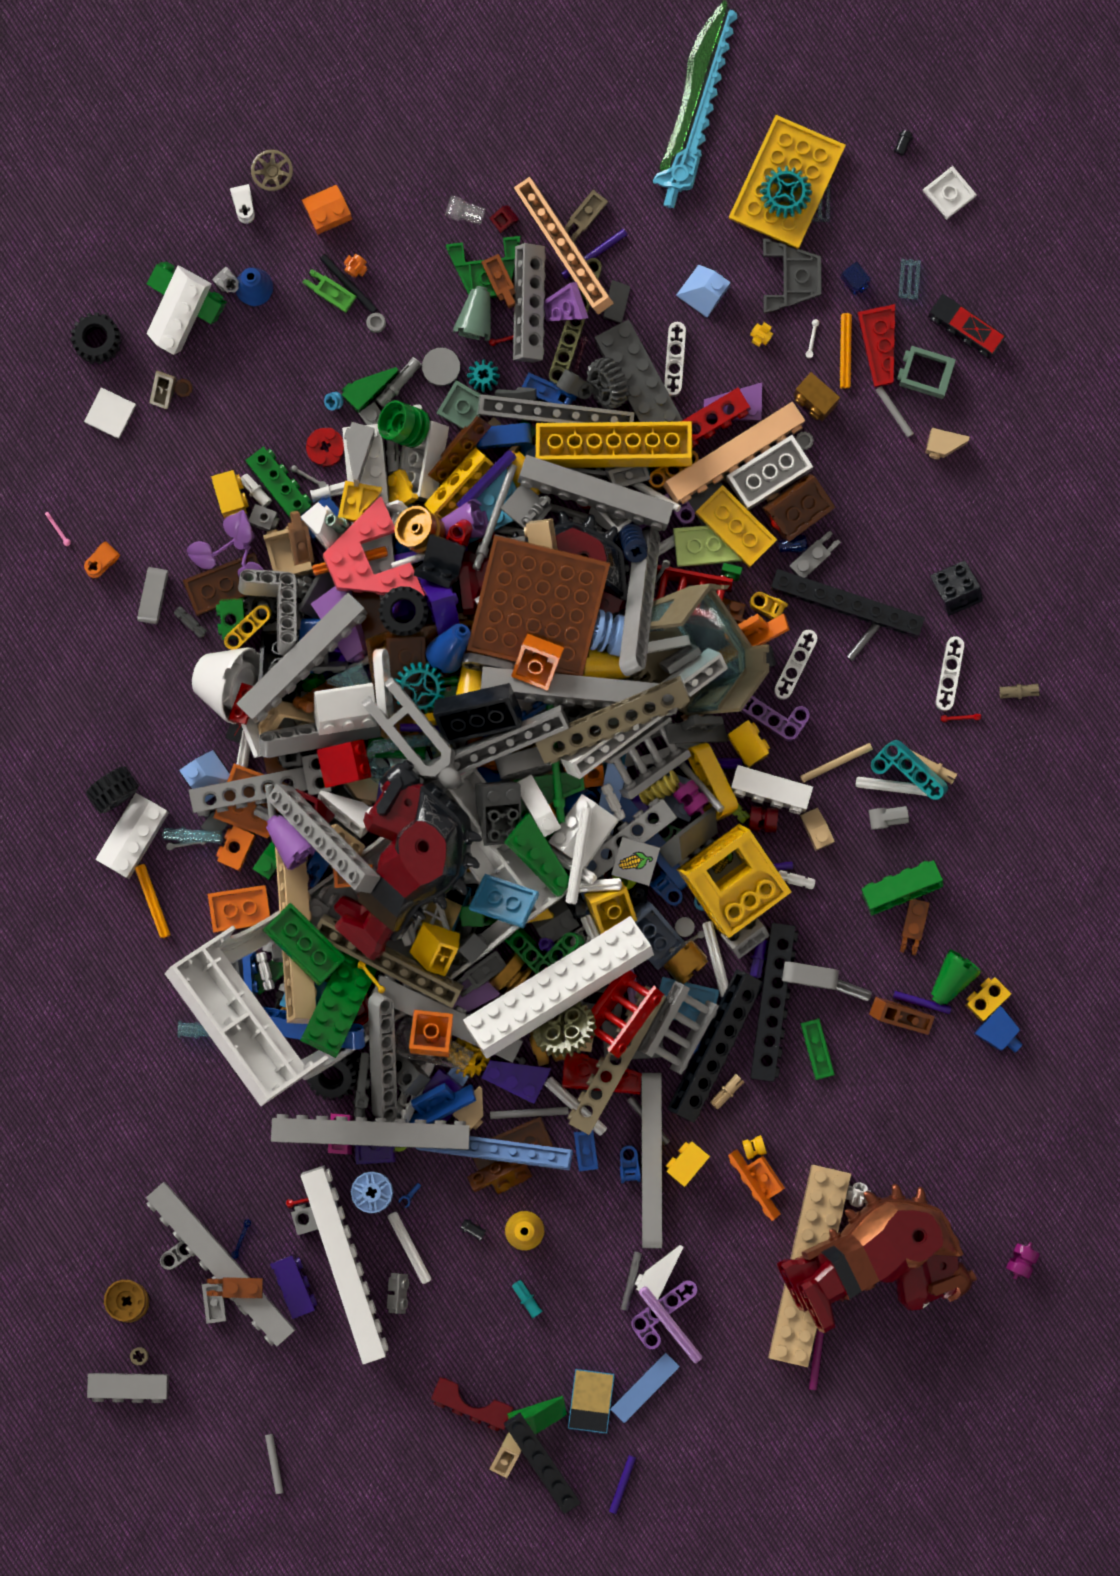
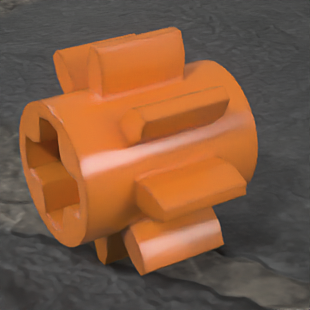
[344,254,368,278]

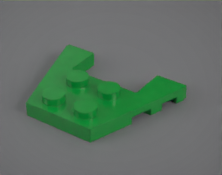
[446,236,520,298]

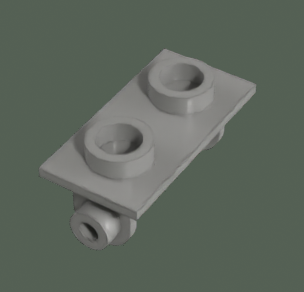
[387,1273,409,1314]

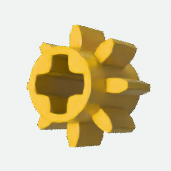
[750,322,774,347]

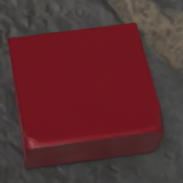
[490,205,519,233]

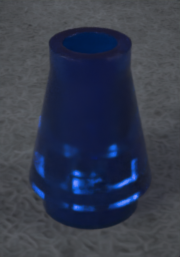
[778,534,808,553]

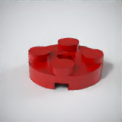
[306,428,344,467]

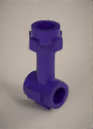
[539,938,563,960]

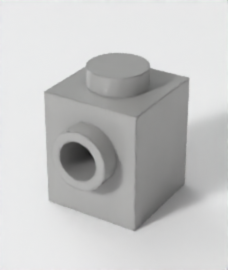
[249,504,280,532]

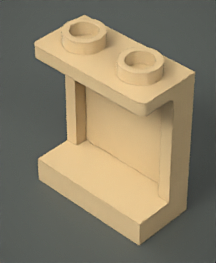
[263,526,313,577]

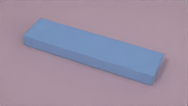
[611,1352,680,1423]

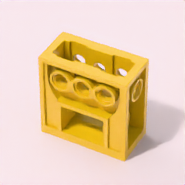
[676,824,791,938]

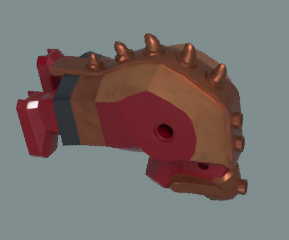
[777,1184,977,1333]

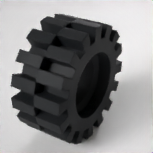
[244,595,277,626]

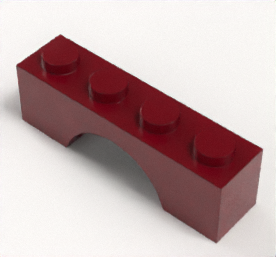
[431,1376,513,1431]

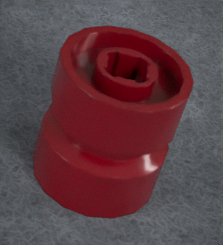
[749,805,778,833]

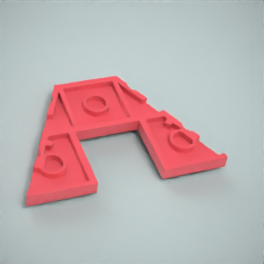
[323,497,425,598]

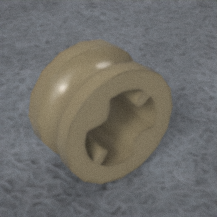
[130,1347,148,1365]

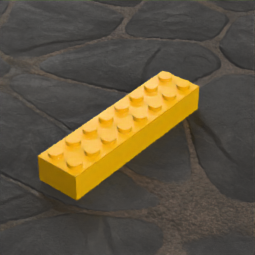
[535,421,692,468]

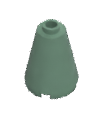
[453,286,491,341]

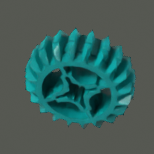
[760,166,812,218]
[393,662,446,714]

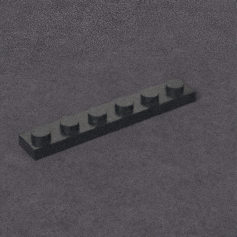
[504,1413,581,1514]

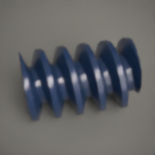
[618,523,648,563]

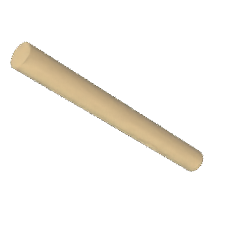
[800,743,873,783]

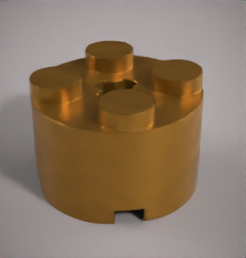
[663,940,708,985]

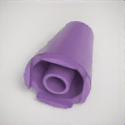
[441,499,489,539]
[266,815,316,870]

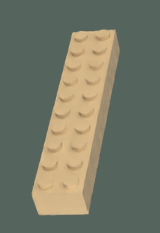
[768,1165,851,1367]

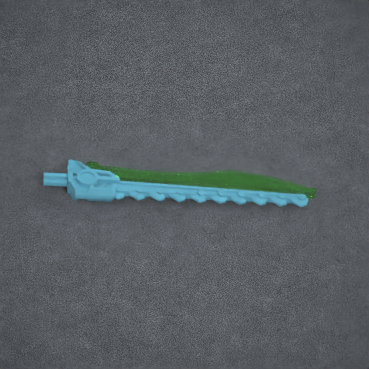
[653,0,737,209]

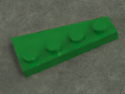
[506,772,585,815]
[504,813,569,897]

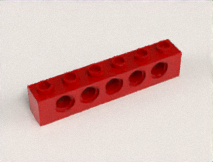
[651,387,751,469]

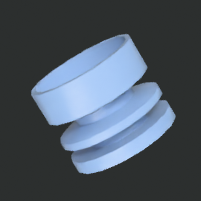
[589,609,625,657]
[351,1172,394,1213]

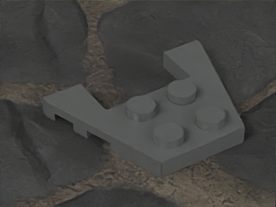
[763,239,821,314]

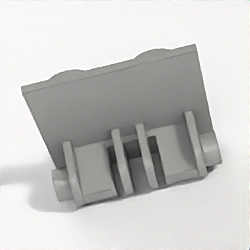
[500,485,552,529]

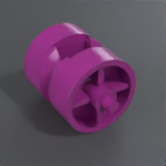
[673,779,710,817]
[1006,1242,1040,1280]

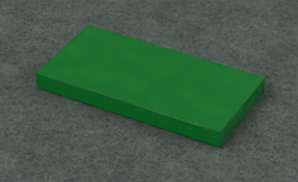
[263,902,346,986]

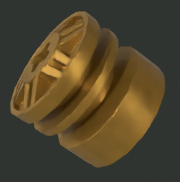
[489,952,536,993]
[104,1280,149,1323]

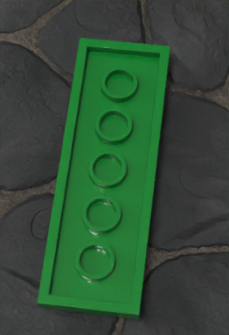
[300,952,377,1058]

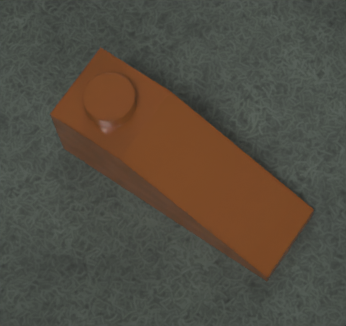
[869,997,935,1035]

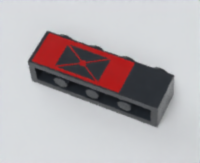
[928,293,1006,359]

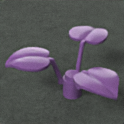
[187,510,264,577]

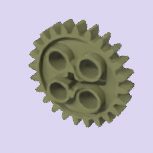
[533,1001,597,1058]

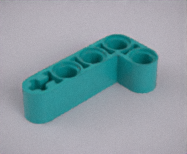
[871,740,948,800]

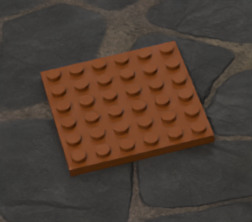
[467,535,610,676]

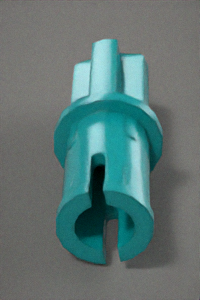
[512,1280,543,1318]

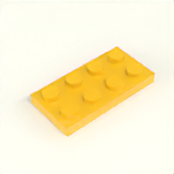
[695,485,777,567]

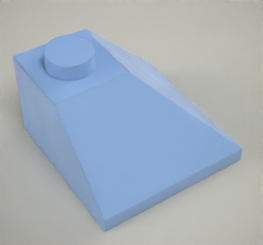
[676,265,731,317]
[179,750,230,802]

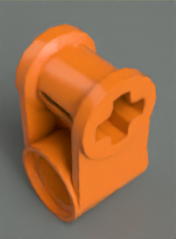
[84,541,120,578]

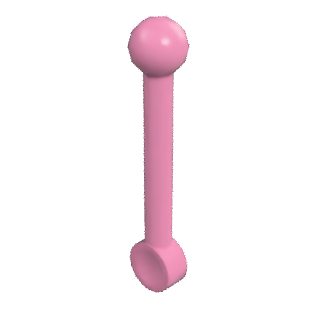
[45,512,71,546]

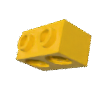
[966,977,1011,1022]

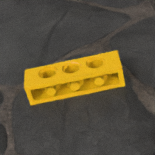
[424,447,494,519]

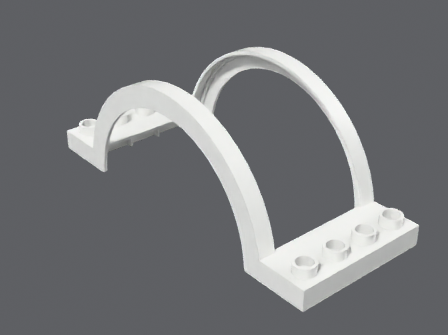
[165,768,567,1106]

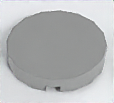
[422,348,460,386]

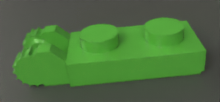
[302,269,357,313]

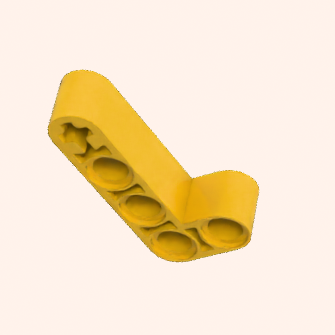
[688,742,738,821]

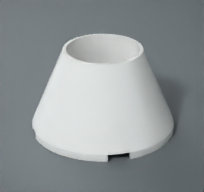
[192,647,260,724]

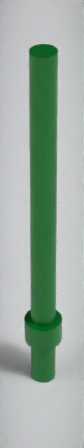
[546,704,565,823]

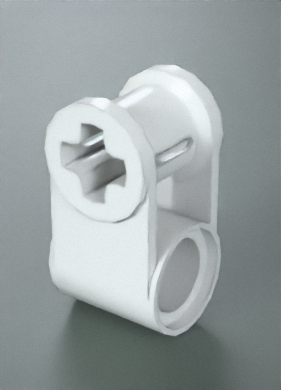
[230,184,255,224]

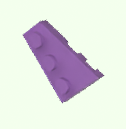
[544,282,588,321]
[704,382,762,422]

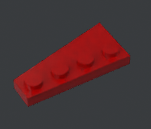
[857,304,895,388]
[562,1052,642,1094]

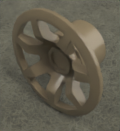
[251,150,293,191]

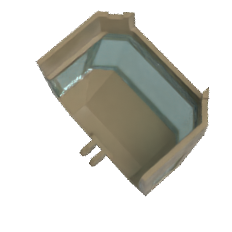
[632,584,769,716]

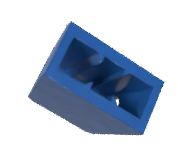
[974,1006,1023,1053]

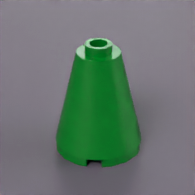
[931,949,982,1005]

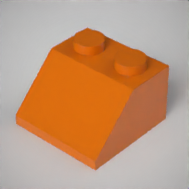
[302,185,352,235]
[511,634,564,691]
[409,1010,453,1057]

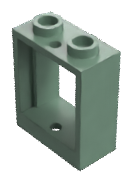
[897,346,956,399]

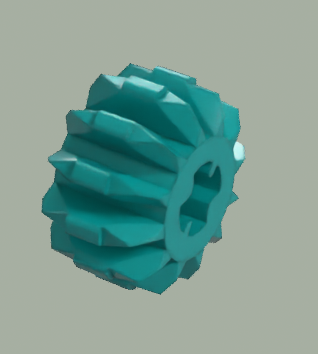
[467,359,500,393]

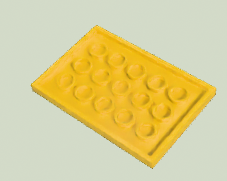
[729,115,846,249]

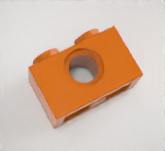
[216,825,256,872]

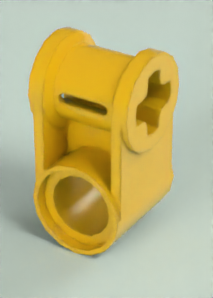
[749,592,788,620]

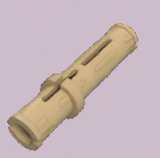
[905,750,957,785]

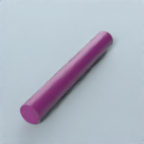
[809,1330,824,1390]

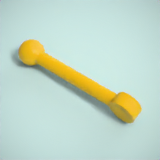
[357,961,385,993]

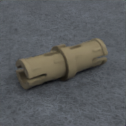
[999,683,1039,699]

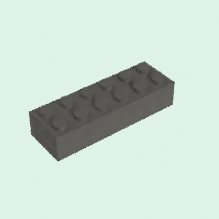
[594,319,683,422]

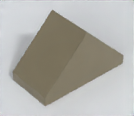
[149,371,177,409]

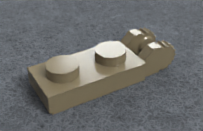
[564,190,608,242]

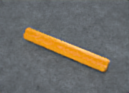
[840,313,852,389]
[135,864,170,938]

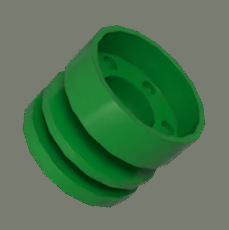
[378,400,430,448]

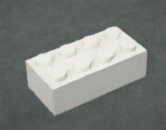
[726,435,813,511]
[731,765,813,815]

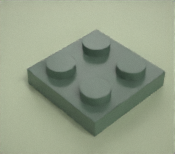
[437,380,481,429]

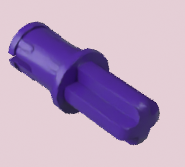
[750,940,768,979]

